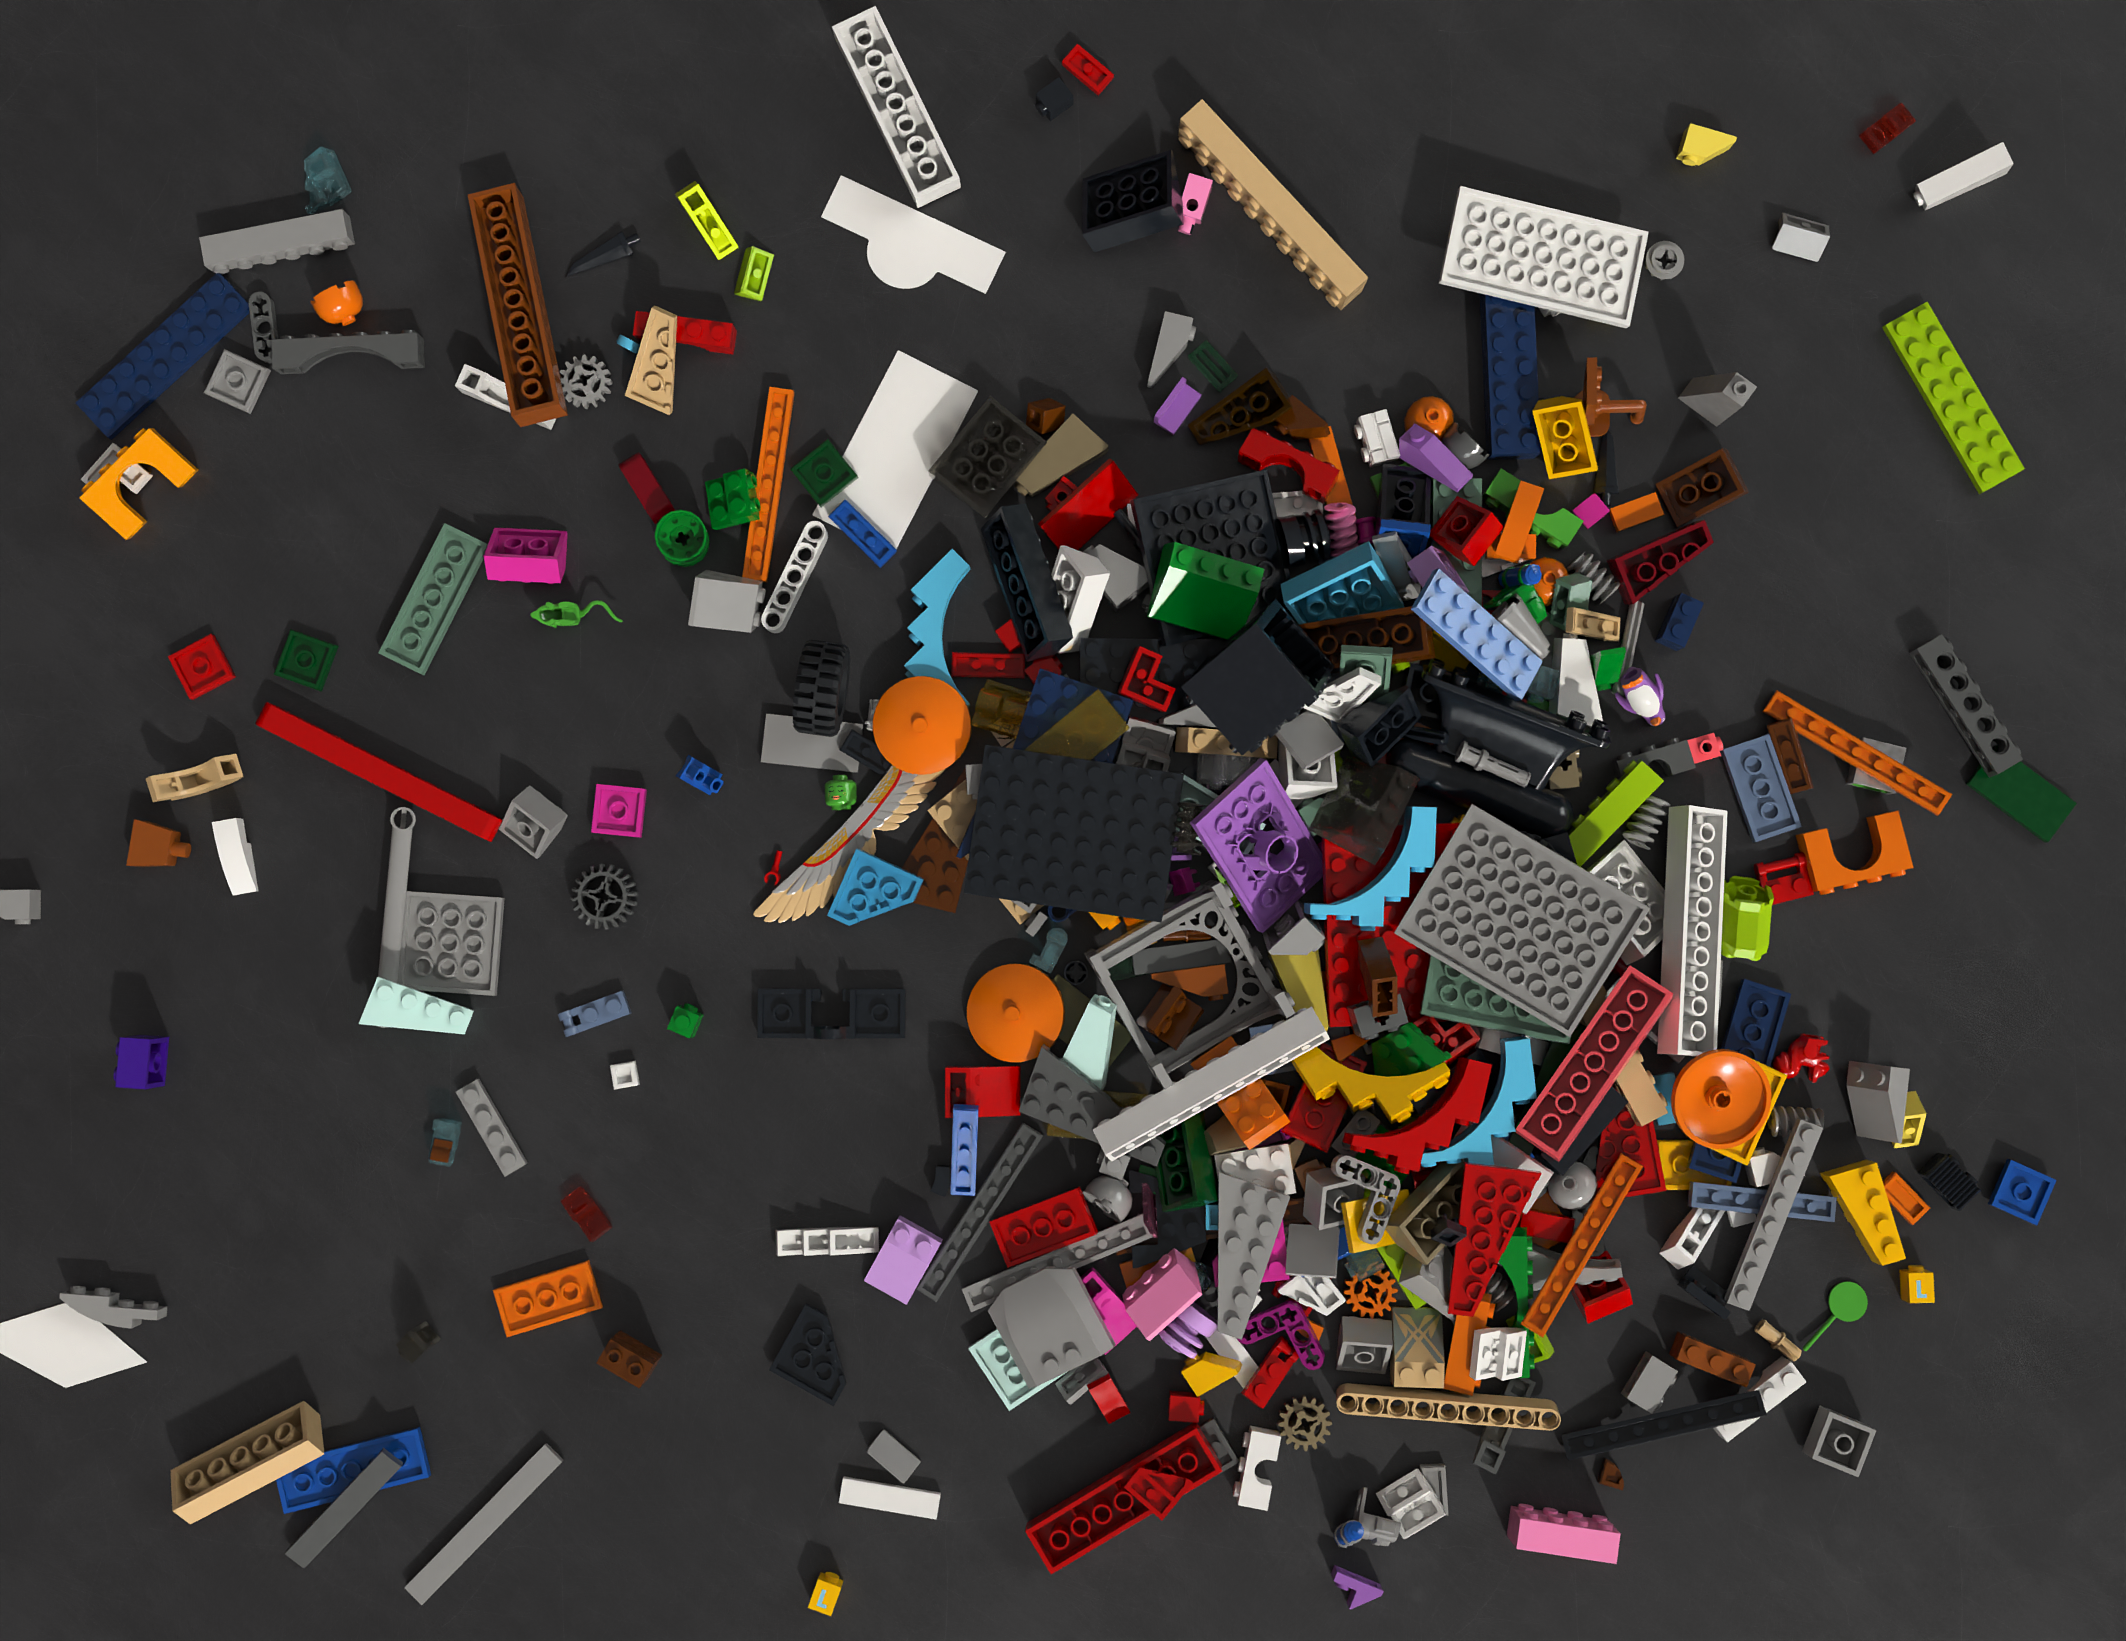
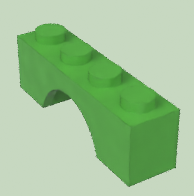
[1482,468,1584,549]

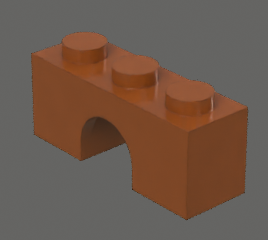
[1669,1331,1756,1388]

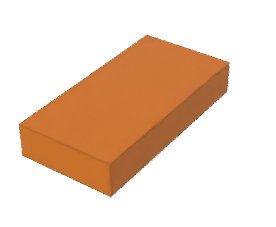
[1609,492,1664,532]
[1883,1172,1930,1225]

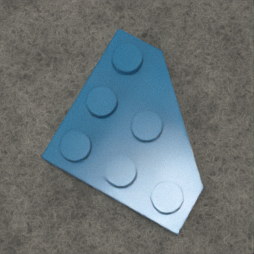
[827,848,924,926]

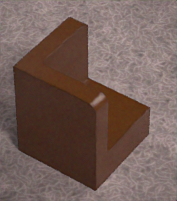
[1026,398,1066,434]

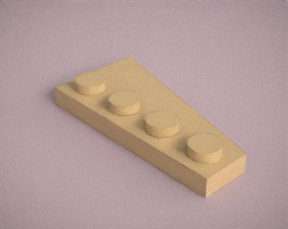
[625,306,677,415]

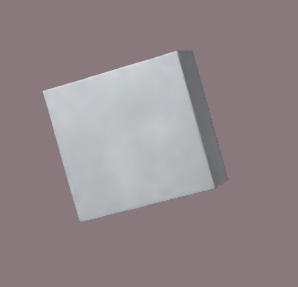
[1846,737,1907,794]

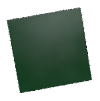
[790,439,859,507]
[274,629,339,692]

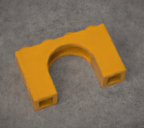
[80,428,199,540]

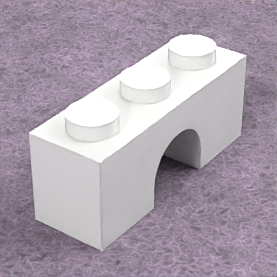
[1233,1426,1281,1511]

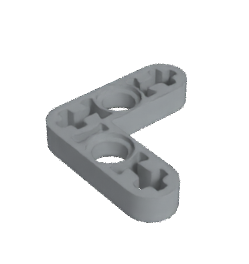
[1331,1154,1401,1244]

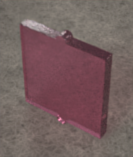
[1142,1183,1158,1238]

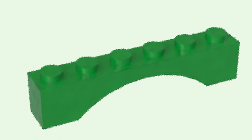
[1498,1227,1535,1378]

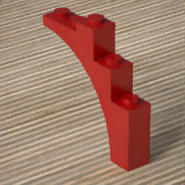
[1343,1057,1492,1174]

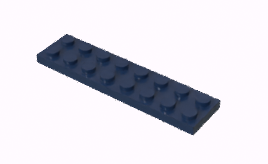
[76,273,250,440]
[1686,979,1791,1183]

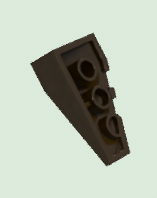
[1188,368,1292,445]

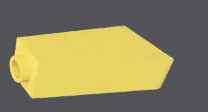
[1267,950,1328,1032]

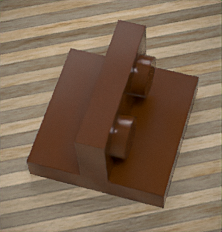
[1136,983,1204,1051]

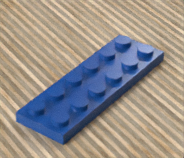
[276,1427,431,1514]

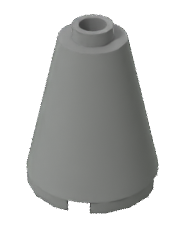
[1491,593,1550,660]

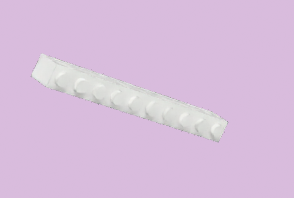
[1093,1006,1330,1162]

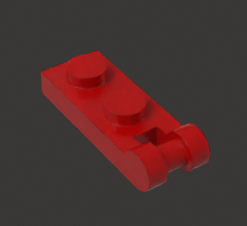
[1241,1336,1299,1409]

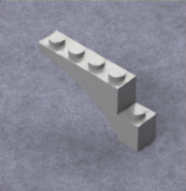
[1498,1242,1623,1291]

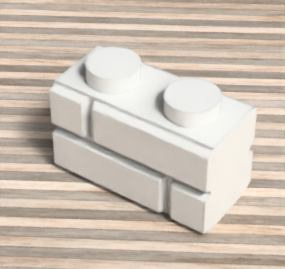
[1354,409,1400,468]

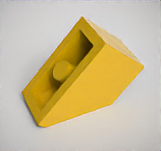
[1181,1352,1242,1397]

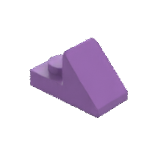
[1331,1565,1384,1609]

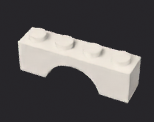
[455,364,556,430]
[1713,1356,1806,1442]

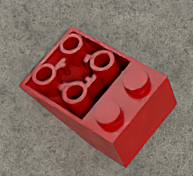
[945,1066,1020,1118]

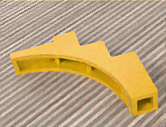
[1291,1047,1450,1124]

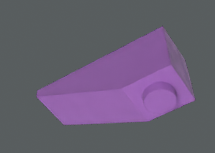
[1399,424,1473,492]

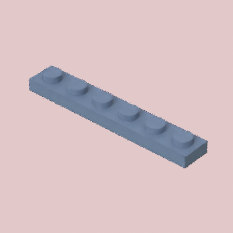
[1688,1181,1837,1222]

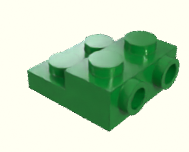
[705,468,761,530]

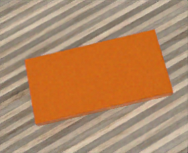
[493,1260,603,1337]

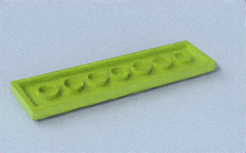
[1882,302,2025,494]

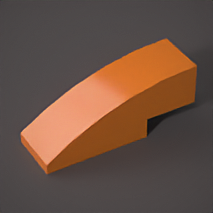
[1494,481,1544,564]

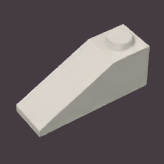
[1659,1207,1725,1269]

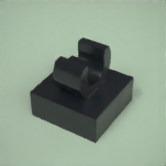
[1430,1213,1467,1247]

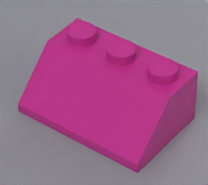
[484,528,567,584]

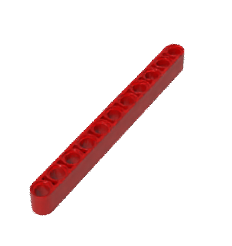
[255,702,503,842]

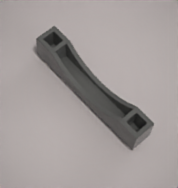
[271,330,425,374]

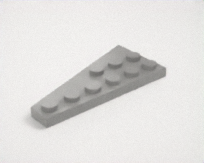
[1217,1171,1290,1340]

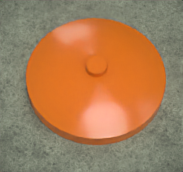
[873,676,971,775]
[967,963,1065,1062]
[1671,1049,1771,1149]

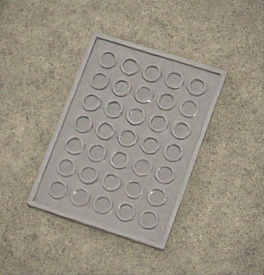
[1394,804,1650,1037]

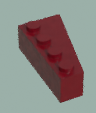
[1607,520,1714,605]

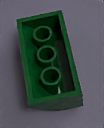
[1155,1111,1218,1212]

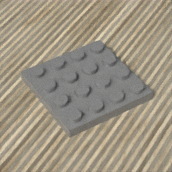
[398,891,505,996]

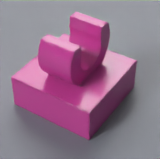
[1169,867,1200,896]

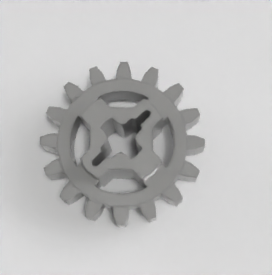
[560,354,613,409]

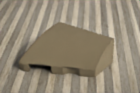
[1204,1114,1262,1156]

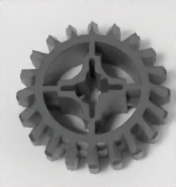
[571,863,638,930]

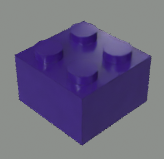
[113,1035,169,1089]

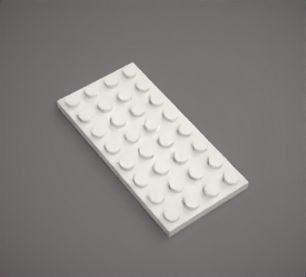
[1439,186,1648,328]

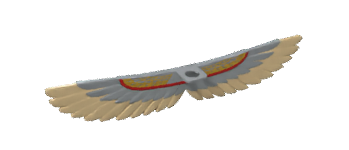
[754,765,945,923]

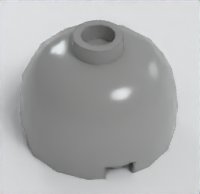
[1547,1162,1598,1211]
[1083,1175,1132,1223]

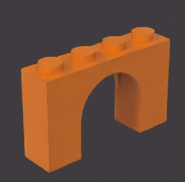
[1795,810,1914,895]

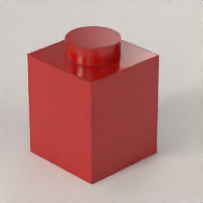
[1168,1391,1204,1423]

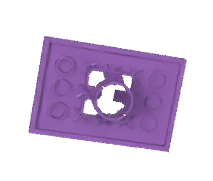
[1190,758,1323,933]

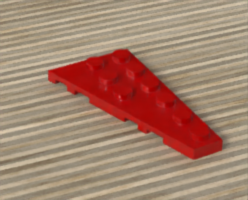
[1595,1047,1667,1197]
[1447,1162,1542,1317]

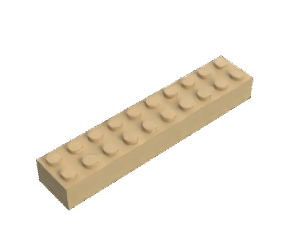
[1178,99,1368,310]

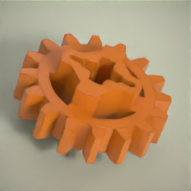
[1343,1263,1398,1319]

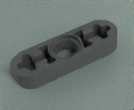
[249,292,279,364]

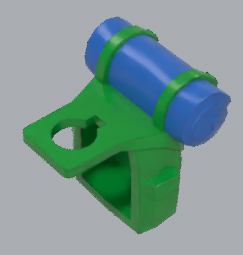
[1484,564,1547,624]

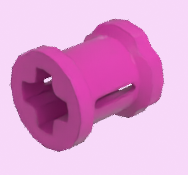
[1354,517,1376,546]

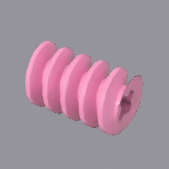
[1324,502,1359,557]

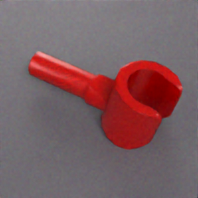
[764,850,782,885]

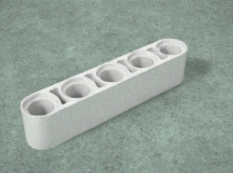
[761,521,828,633]

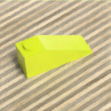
[675,181,738,260]

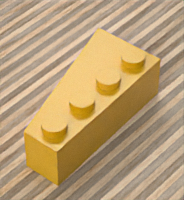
[1820,1160,1906,1266]

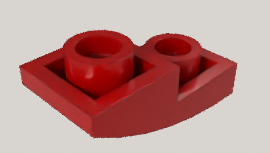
[1520,1209,1576,1243]

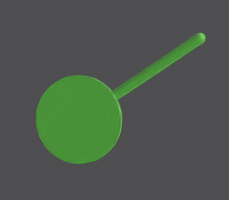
[1803,1281,1868,1351]

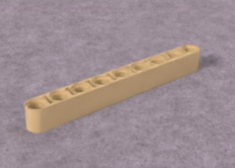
[1336,1383,1561,1431]

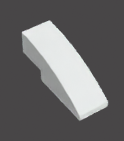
[212,818,258,895]

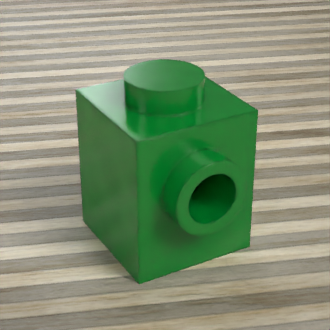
[667,1003,704,1038]

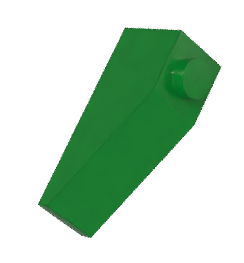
[1590,647,1626,691]

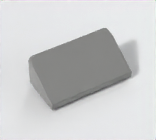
[866,1429,921,1484]

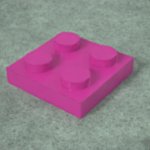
[591,784,647,838]

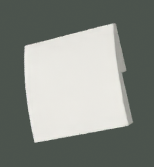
[1469,1327,1527,1381]
[1376,1469,1447,1539]

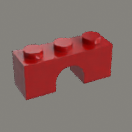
[995,619,1063,685]

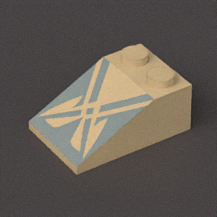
[1390,1306,1445,1388]

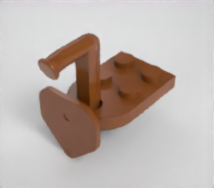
[1574,357,1647,437]

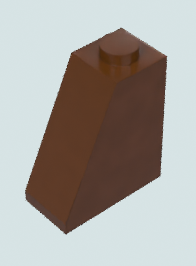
[1358,937,1398,1017]

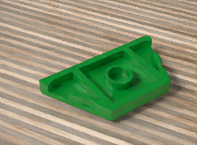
[1371,1022,1452,1077]

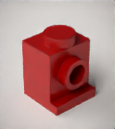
[1045,476,1077,512]

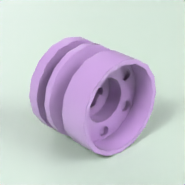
[1158,1302,1217,1359]

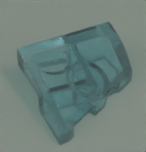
[304,146,352,214]

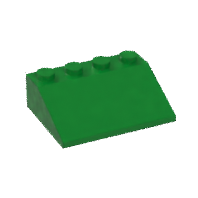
[1147,542,1264,640]

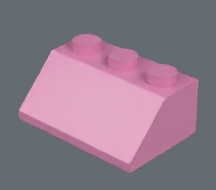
[1122,1248,1202,1341]

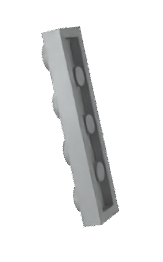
[456,1079,528,1177]

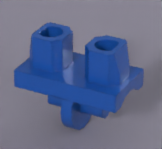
[676,755,724,795]

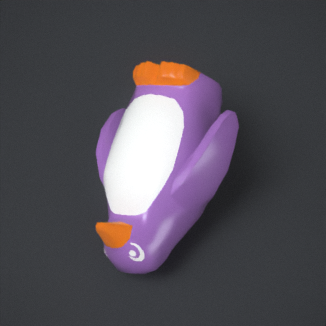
[1615,667,1665,726]

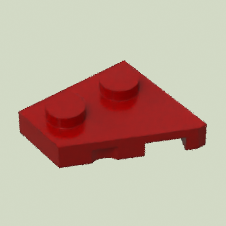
[1123,1466,1193,1521]

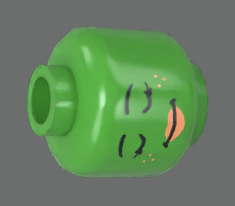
[825,775,857,810]

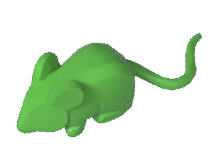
[530,600,623,628]

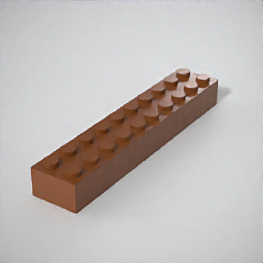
[468,183,568,427]

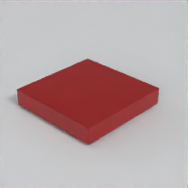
[168,634,236,700]

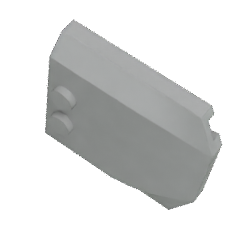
[988,1266,1116,1388]

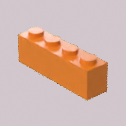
[1443,1293,1495,1396]

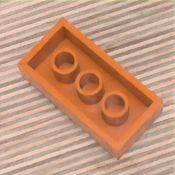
[1191,1036,1290,1150]

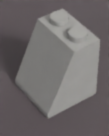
[1083,544,1149,612]
[688,570,766,633]

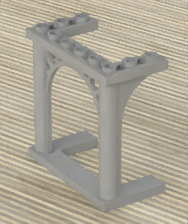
[1084,880,1295,1089]

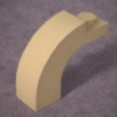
[146,754,243,802]

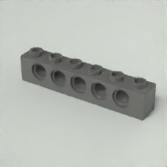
[1909,634,2023,777]

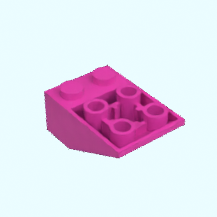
[1080,1266,1137,1355]

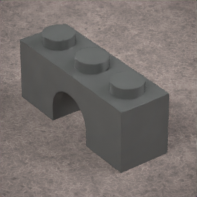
[1611,737,1696,780]

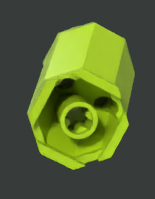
[1721,876,1774,961]

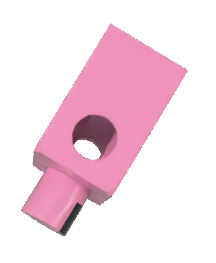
[1178,173,1213,235]

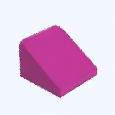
[1572,493,1610,529]

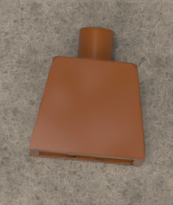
[126,819,191,867]

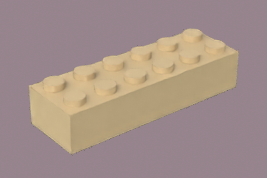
[170,1401,324,1524]

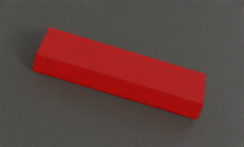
[951,652,1025,679]

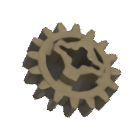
[1277,1395,1332,1451]

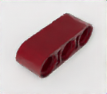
[618,452,675,524]

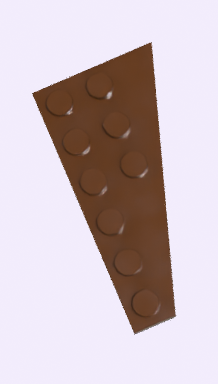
[902,769,968,913]

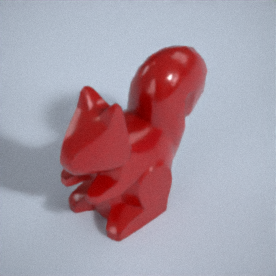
[1773,1033,1830,1083]

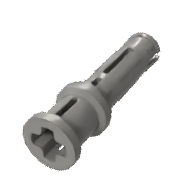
[1455,741,1531,788]

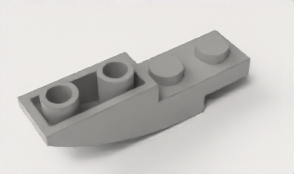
[59,1286,167,1329]

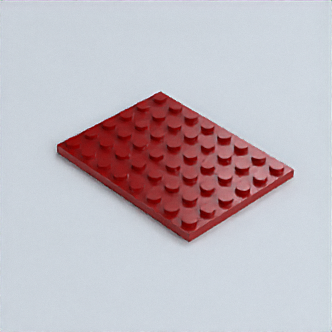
[1322,823,1460,1027]

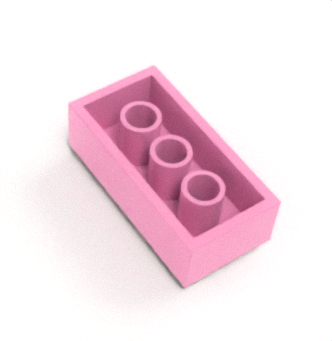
[1507,1504,1621,1564]

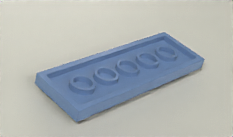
[1411,568,1543,701]

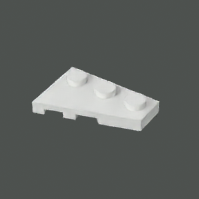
[1303,667,1382,723]

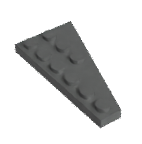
[1019,1044,1166,1166]

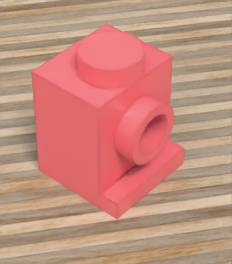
[1687,733,1723,764]

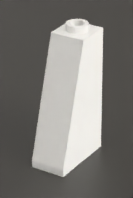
[1913,142,2013,210]
[1549,633,1603,726]

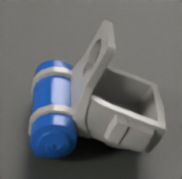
[1334,1487,1401,1548]

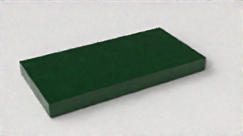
[1966,745,2077,843]

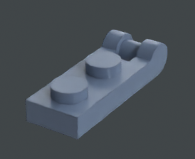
[558,990,632,1037]

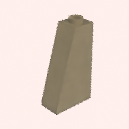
[1013,414,1109,498]

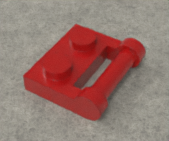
[1754,852,1814,905]

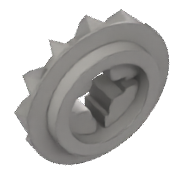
[1645,241,1684,280]

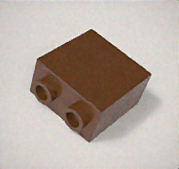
[596,1330,662,1388]

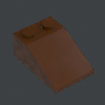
[1656,448,1749,527]

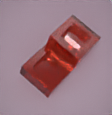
[1859,102,1916,154]
[561,1186,613,1242]

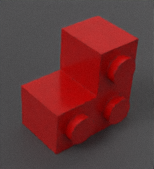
[1117,646,1176,712]
[1413,1016,1480,1066]

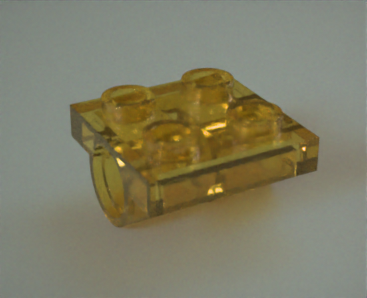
[971,679,1032,739]

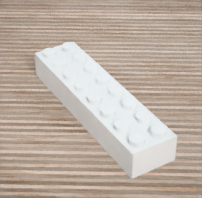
[832,6,961,208]

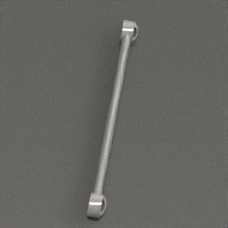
[378,807,416,1028]

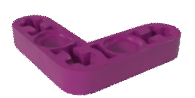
[1236,1300,1325,1370]

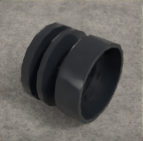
[1278,509,1331,568]

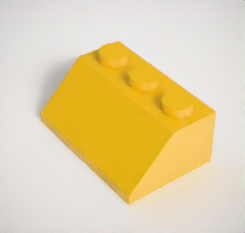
[1532,396,1598,479]

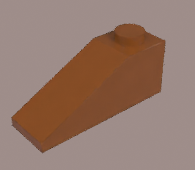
[1150,964,1229,1001]

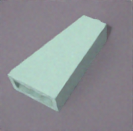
[1062,994,1117,1091]

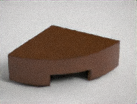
[1597,1458,1624,1491]

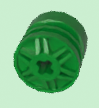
[655,510,710,567]

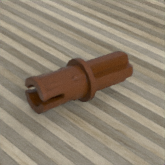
[1163,924,1211,943]

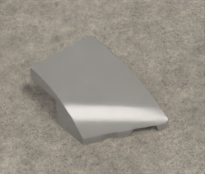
[1114,715,1176,771]

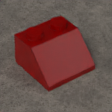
[1429,496,1504,566]
[1571,1251,1633,1324]

